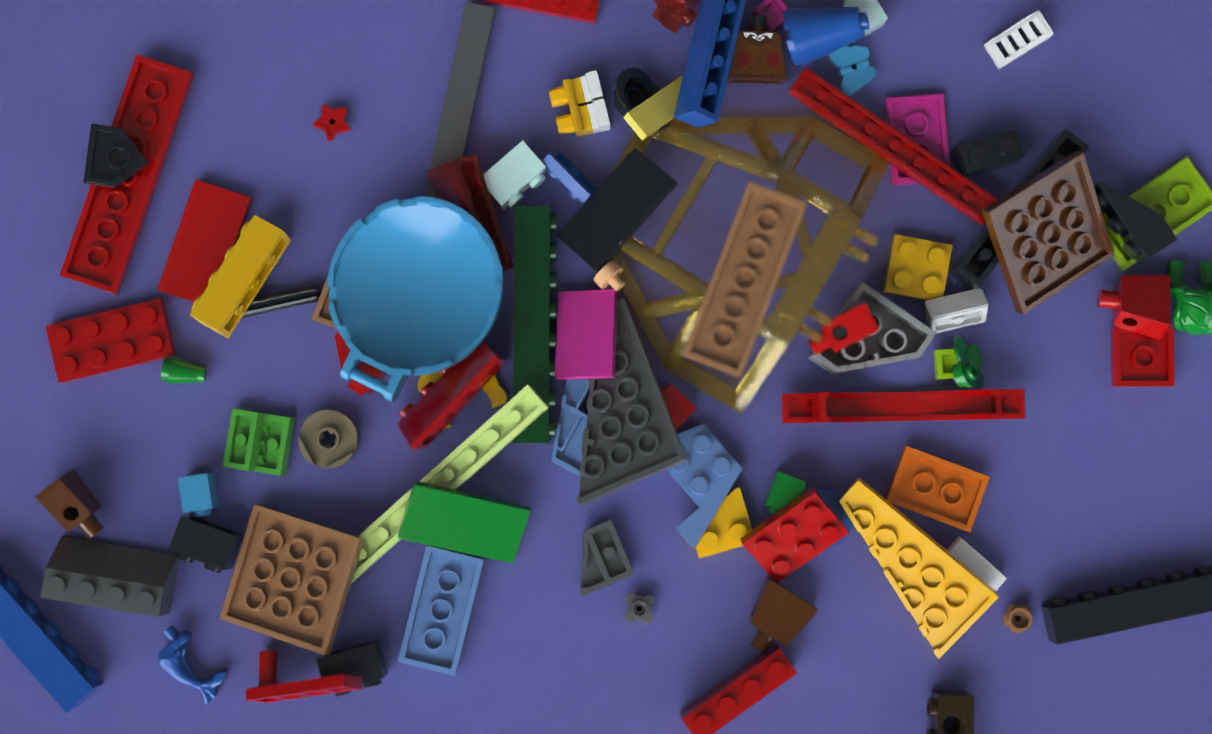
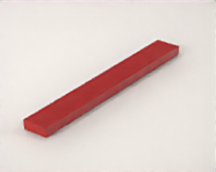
[788,67,999,226]

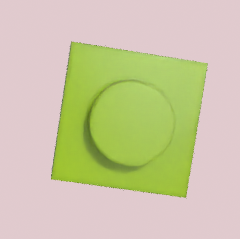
[933,349,958,380]

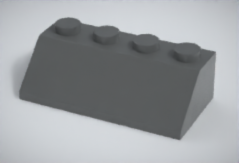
[40,536,179,617]

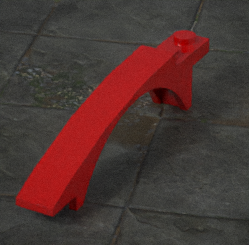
[781,389,1026,423]

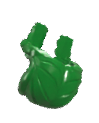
[1166,260,1212,335]

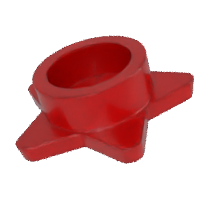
[313,104,351,142]

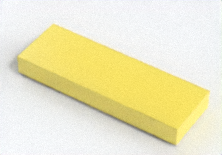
[623,74,684,141]

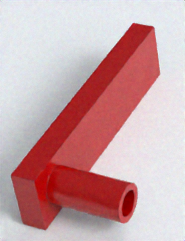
[246,651,362,703]

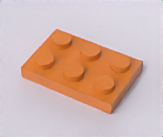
[885,446,990,532]

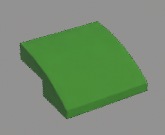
[223,408,296,476]

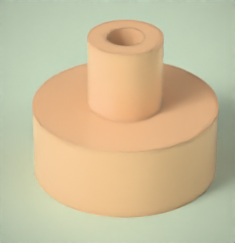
[594,260,625,291]

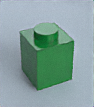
[763,471,807,514]

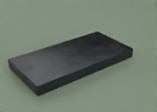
[557,147,678,273]

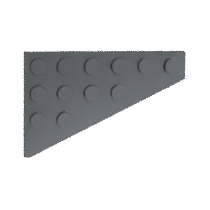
[576,298,688,506]

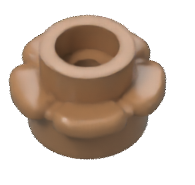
[1003,604,1033,633]

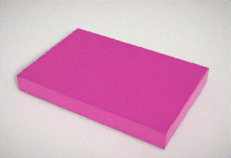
[884,93,950,186]
[555,289,617,380]

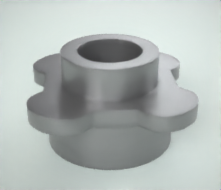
[624,593,655,624]

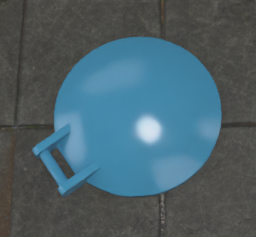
[327,196,503,402]

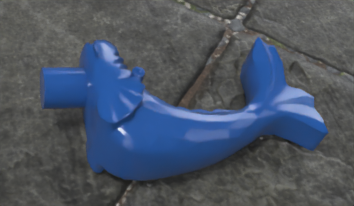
[158,625,228,705]

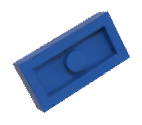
[542,149,598,203]

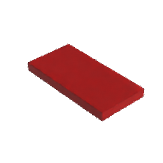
[157,179,253,302]

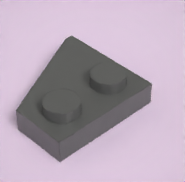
[580,519,634,597]

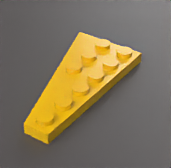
[839,477,999,659]

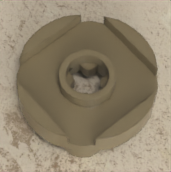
[298,410,359,469]

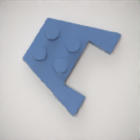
[551,379,590,477]
[667,424,743,549]

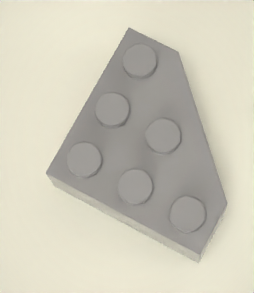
[807,282,937,374]

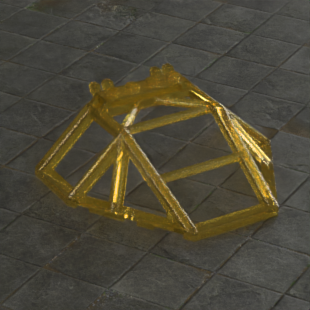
[608,117,889,414]

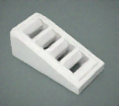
[983,10,1053,69]

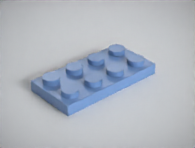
[397,545,485,676]

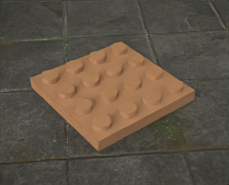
[219,504,365,655]

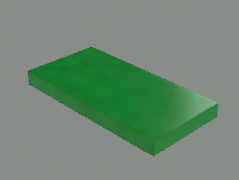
[398,480,531,563]

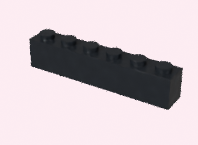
[948,129,1089,290]
[1041,565,1212,645]

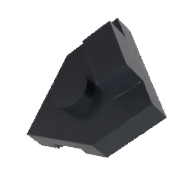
[83,124,150,188]

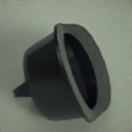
[614,68,673,130]

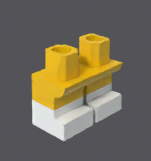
[548,70,610,137]

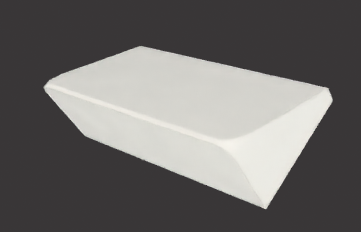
[925,288,989,334]

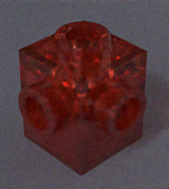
[652,0,700,33]

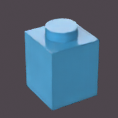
[178,472,220,517]

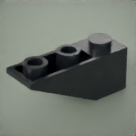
[1094,182,1178,262]

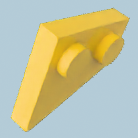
[696,487,752,559]

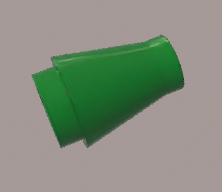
[161,355,207,384]

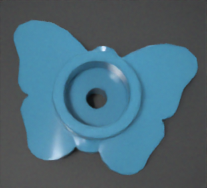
[828,45,877,97]

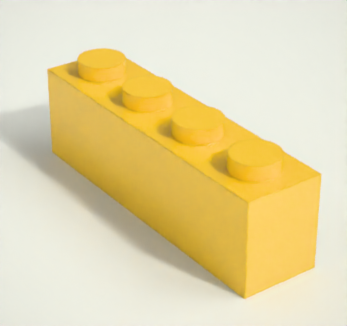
[189,215,291,339]

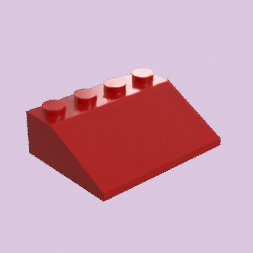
[397,340,507,451]

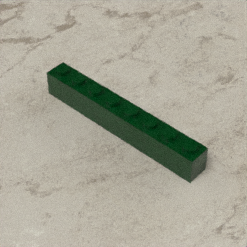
[513,206,557,443]

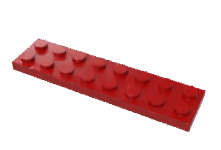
[59,54,195,295]

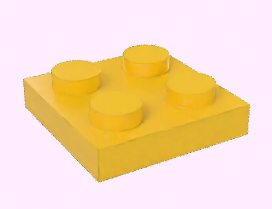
[882,234,953,301]

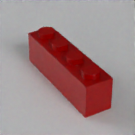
[680,644,797,734]

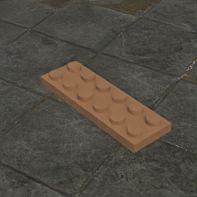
[682,182,807,378]

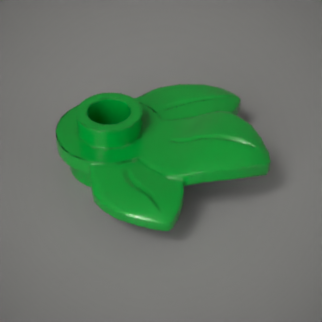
[952,334,984,389]

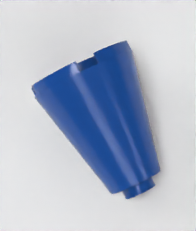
[784,7,869,67]

